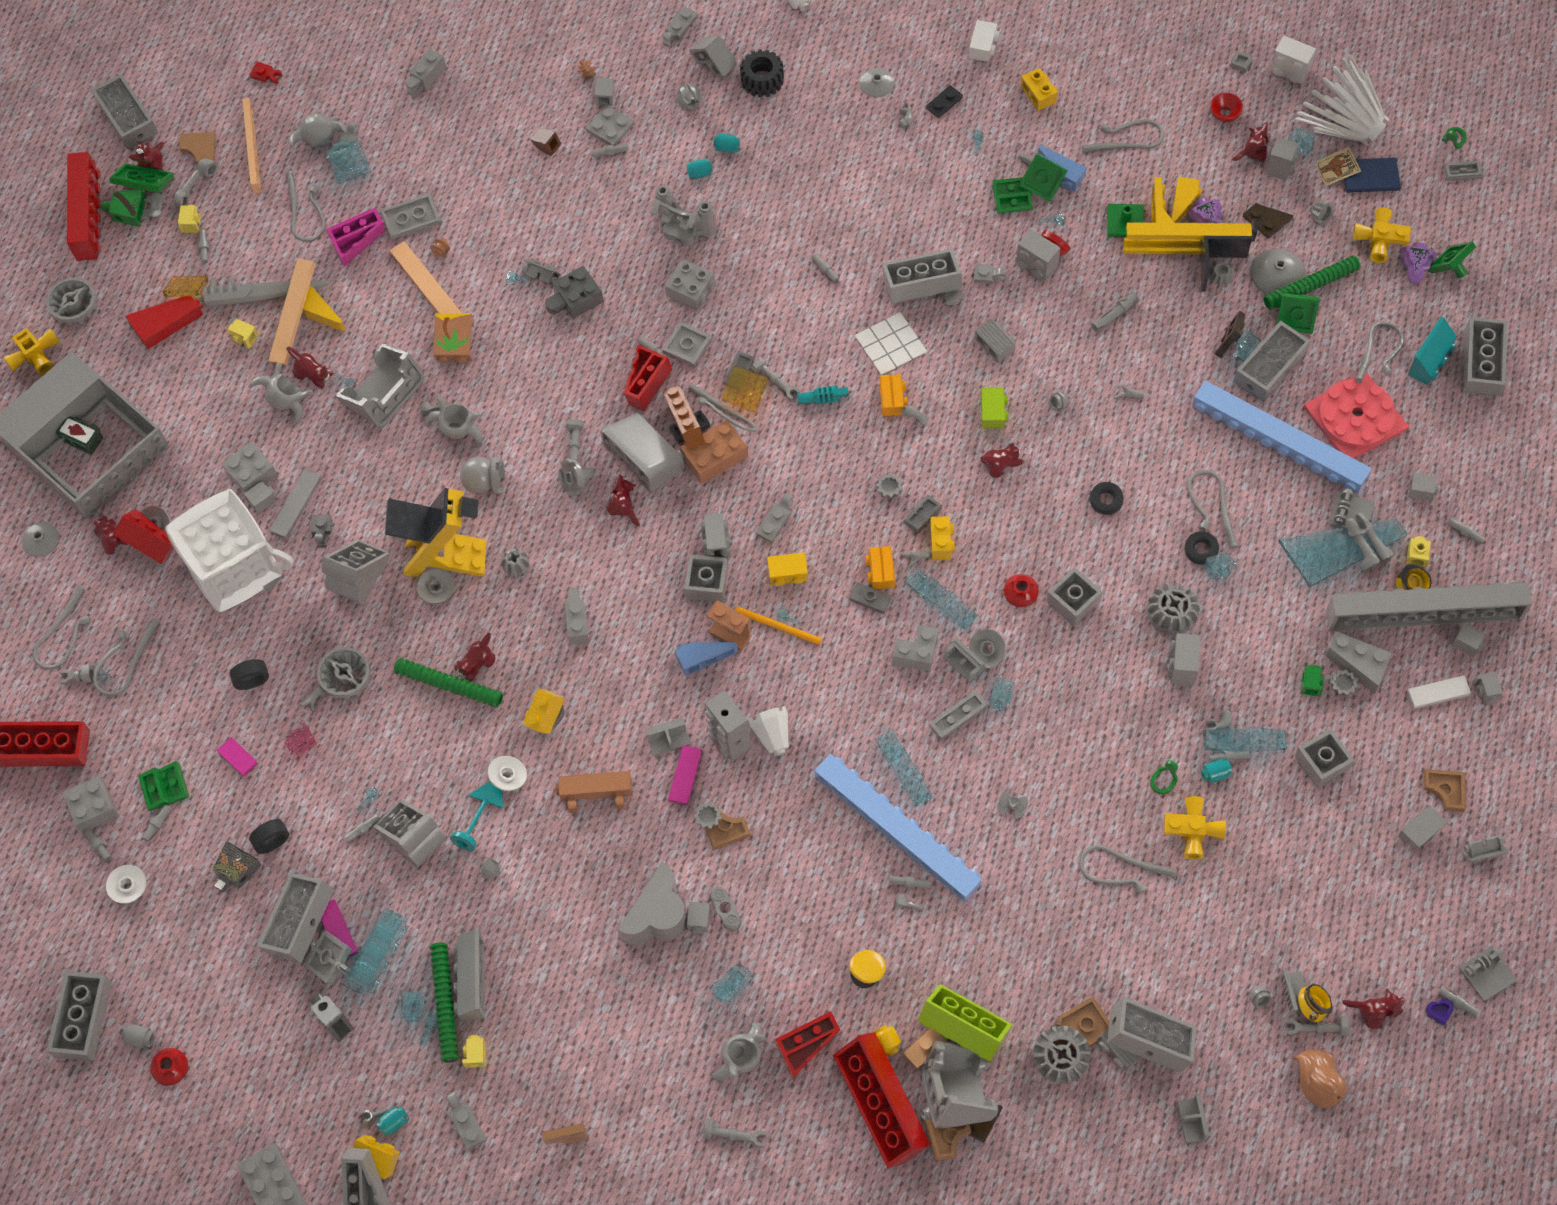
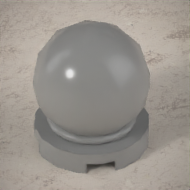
[460,456,505,494]

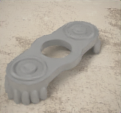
[710,887,742,931]

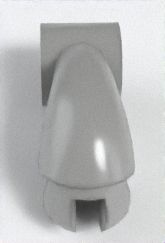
[899,102,913,128]
[902,406,928,427]
[1206,710,1233,733]

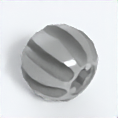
[676,84,702,110]
[501,548,530,577]

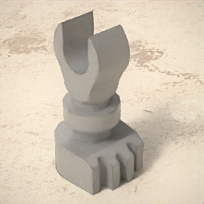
[59,665,94,685]

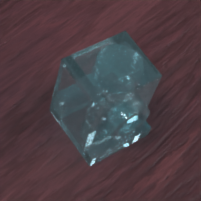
[1288,127,1316,156]
[1233,330,1262,362]
[1205,551,1237,582]
[989,678,1015,711]
[400,991,424,1023]

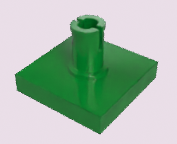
[1019,153,1068,202]
[1107,204,1144,237]
[1429,241,1476,278]
[1276,293,1320,334]

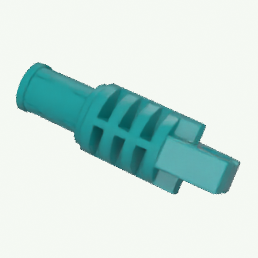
[797,385,849,405]

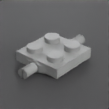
[304,930,353,985]

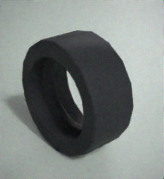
[229,659,269,690]
[249,819,290,854]

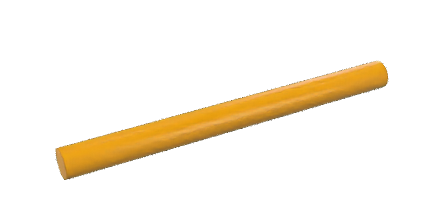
[735,606,822,645]

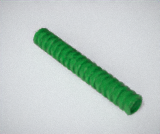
[1264,255,1361,310]
[394,658,503,708]
[430,942,459,1063]

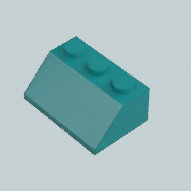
[1408,316,1457,385]

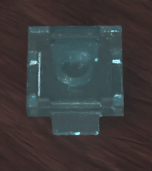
[325,139,371,185]

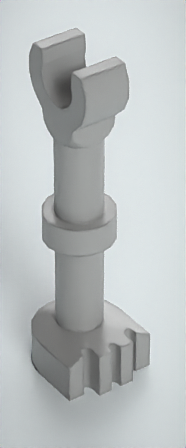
[751,357,800,401]
[566,419,584,462]
[1286,1016,1349,1036]
[703,1118,766,1148]

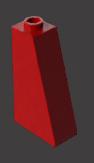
[125,294,203,349]

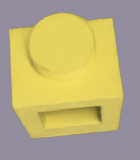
[178,205,201,233]
[228,319,258,349]
[1406,536,1431,568]
[462,1035,486,1068]

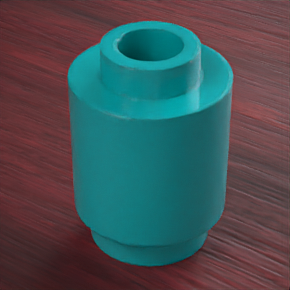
[713,133,740,153]
[686,158,713,179]
[1201,759,1232,784]
[376,1105,409,1136]

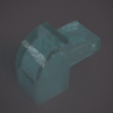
[709,963,755,1005]

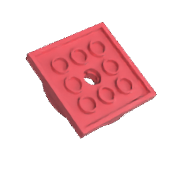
[1303,372,1409,459]

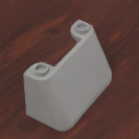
[336,344,424,427]
[600,413,685,494]
[922,1041,998,1129]

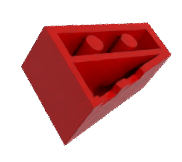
[624,345,672,411]
[112,508,174,564]
[774,1011,840,1079]

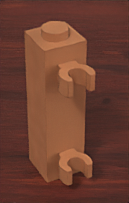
[555,771,632,813]

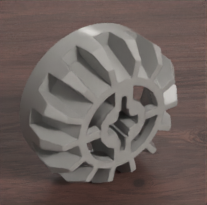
[46,278,98,326]
[1147,583,1200,635]
[317,647,372,700]
[1033,1026,1090,1083]

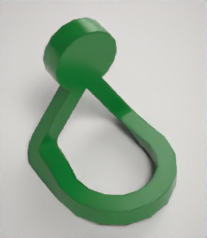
[1441,127,1467,149]
[1150,760,1178,794]

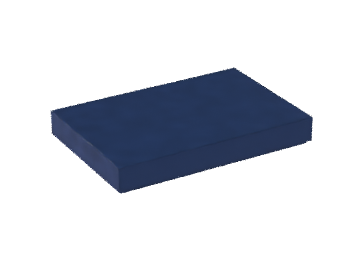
[1344,157,1401,193]

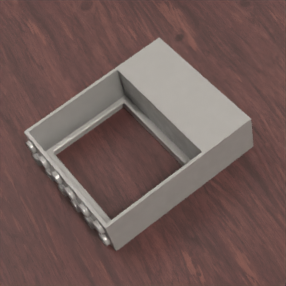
[0,352,168,519]

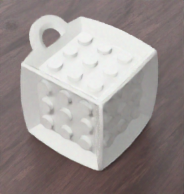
[165,489,294,612]

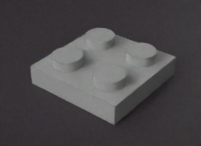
[586,105,635,146]
[662,322,712,367]

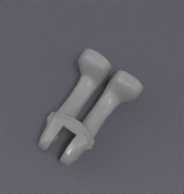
[1345,513,1395,572]

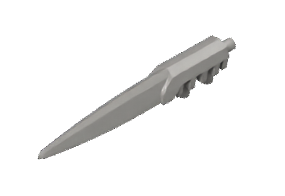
[195,277,330,307]

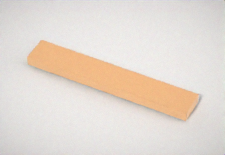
[242,98,261,194]
[389,241,461,313]
[268,259,316,366]

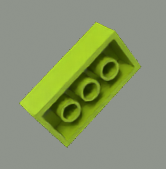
[917,984,1013,1062]

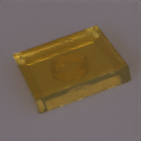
[163,275,208,297]
[721,365,769,413]

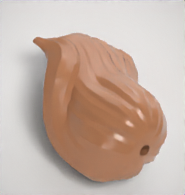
[1293,1049,1347,1108]

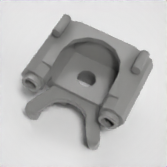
[650,186,716,246]

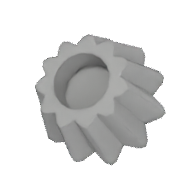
[1311,200,1335,225]
[1209,262,1234,286]
[876,473,903,499]
[1330,669,1359,696]
[693,801,722,829]

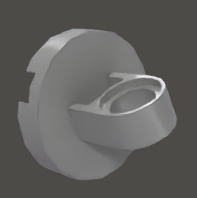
[558,458,595,496]

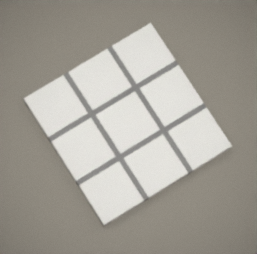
[855,312,927,375]

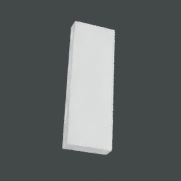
[1407,676,1471,709]

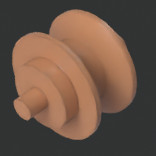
[577,60,596,78]
[430,239,450,257]

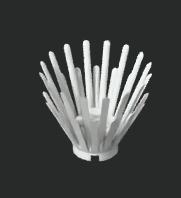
[1295,54,1389,146]

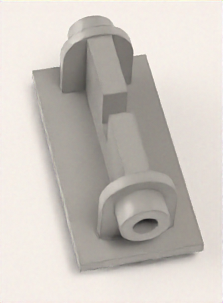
[522,258,560,285]
[1462,835,1509,863]

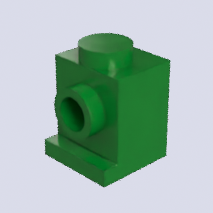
[1300,665,1324,697]

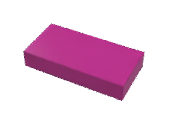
[217,737,258,777]

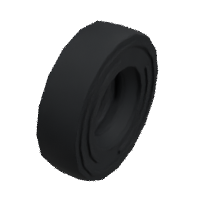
[1090,482,1124,515]
[1184,531,1219,565]

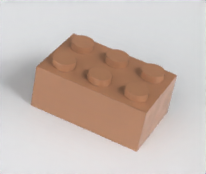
[680,420,748,484]

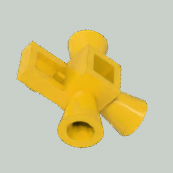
[1352,207,1411,263]
[3,328,61,376]
[1164,796,1226,860]

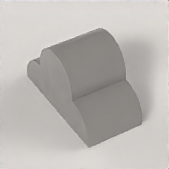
[321,539,391,604]
[373,799,446,868]
[618,862,687,946]

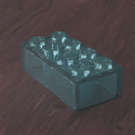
[342,908,409,996]

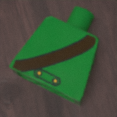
[101,189,146,227]

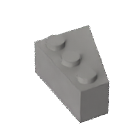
[1326,631,1392,694]
[341,1148,390,1205]

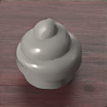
[1049,392,1069,411]
[482,858,502,879]
[1250,986,1271,1008]

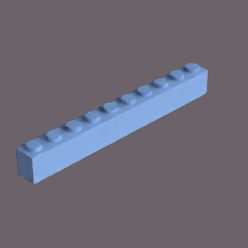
[1192,381,1372,493]
[814,754,981,902]

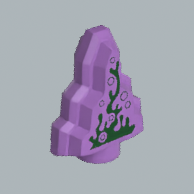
[1187,198,1222,223]
[1400,242,1437,284]

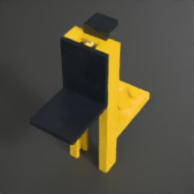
[1124,177,1257,292]
[385,488,486,577]

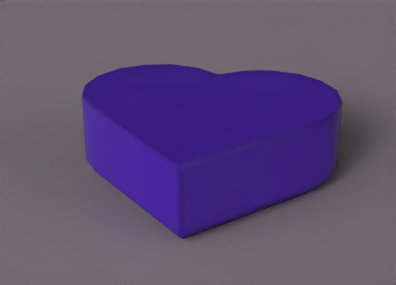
[1425,999,1454,1026]

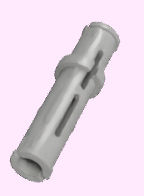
[1091,292,1139,333]

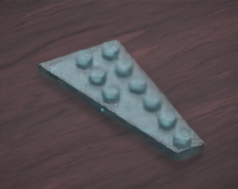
[1278,518,1408,588]

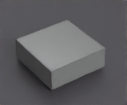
[1230,51,1253,73]

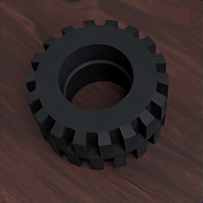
[740,49,784,97]

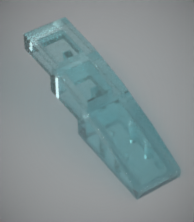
[904,567,978,629]
[1203,727,1287,751]
[875,729,933,807]

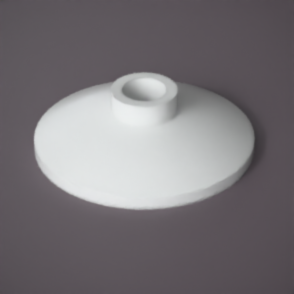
[488,756,527,791]
[106,865,146,904]

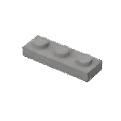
[929,690,988,740]

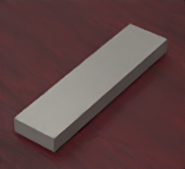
[269,469,322,539]

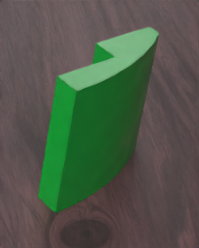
[992,177,1033,213]
[138,761,189,811]

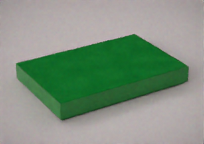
[109,163,174,193]

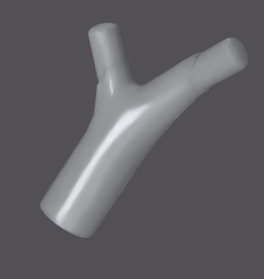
[1114,385,1145,400]
[900,549,932,568]
[298,686,323,712]

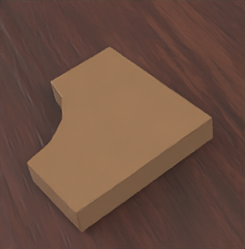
[179,132,216,164]
[1423,769,1466,812]
[705,807,751,850]
[924,1118,971,1162]
[542,1123,589,1145]

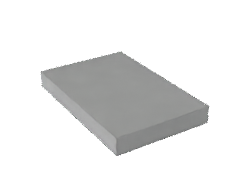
[380,193,441,240]

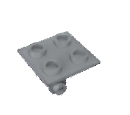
[1328,488,1375,535]
[1459,946,1518,1001]

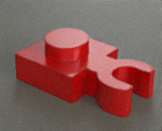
[249,62,283,84]

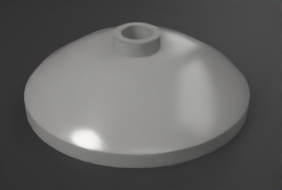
[1251,249,1306,294]

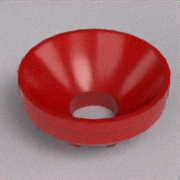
[1210,92,1243,122]
[1041,230,1071,256]
[1004,574,1039,607]
[150,1048,189,1086]

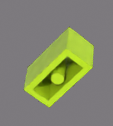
[981,387,1008,429]

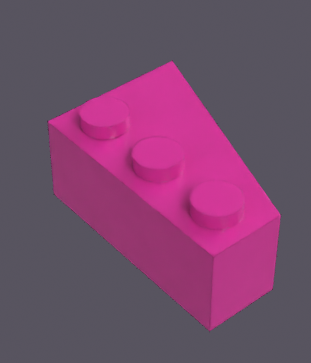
[326,208,385,266]

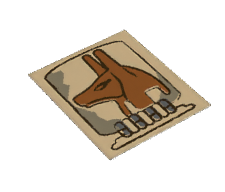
[1316,147,1361,186]

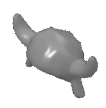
[288,113,346,147]
[248,363,313,425]
[426,396,483,448]
[711,1023,766,1081]

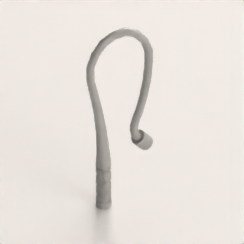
[1082,119,1164,152]
[286,171,326,242]
[1355,322,1404,383]
[688,384,757,432]
[1187,470,1238,548]
[33,586,91,669]
[92,618,160,696]
[1079,845,1177,894]

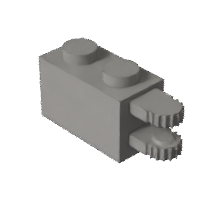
[406,49,447,96]
[565,587,589,645]

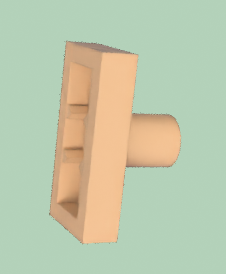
[903,1028,948,1070]

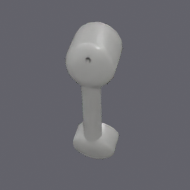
[174,158,219,209]

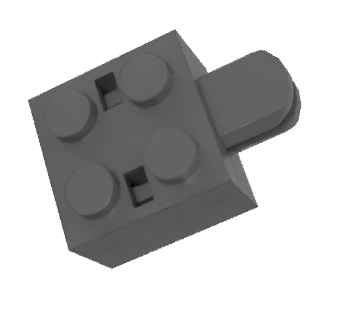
[545,265,604,319]

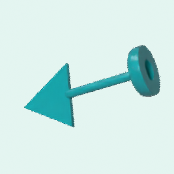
[450,781,503,851]

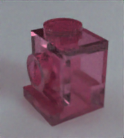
[284,722,317,755]

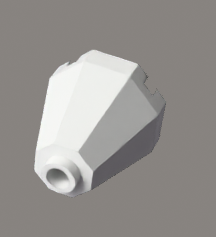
[748,706,789,757]

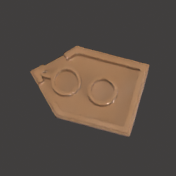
[1053,996,1109,1051]

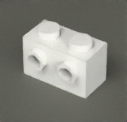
[969,20,1000,62]

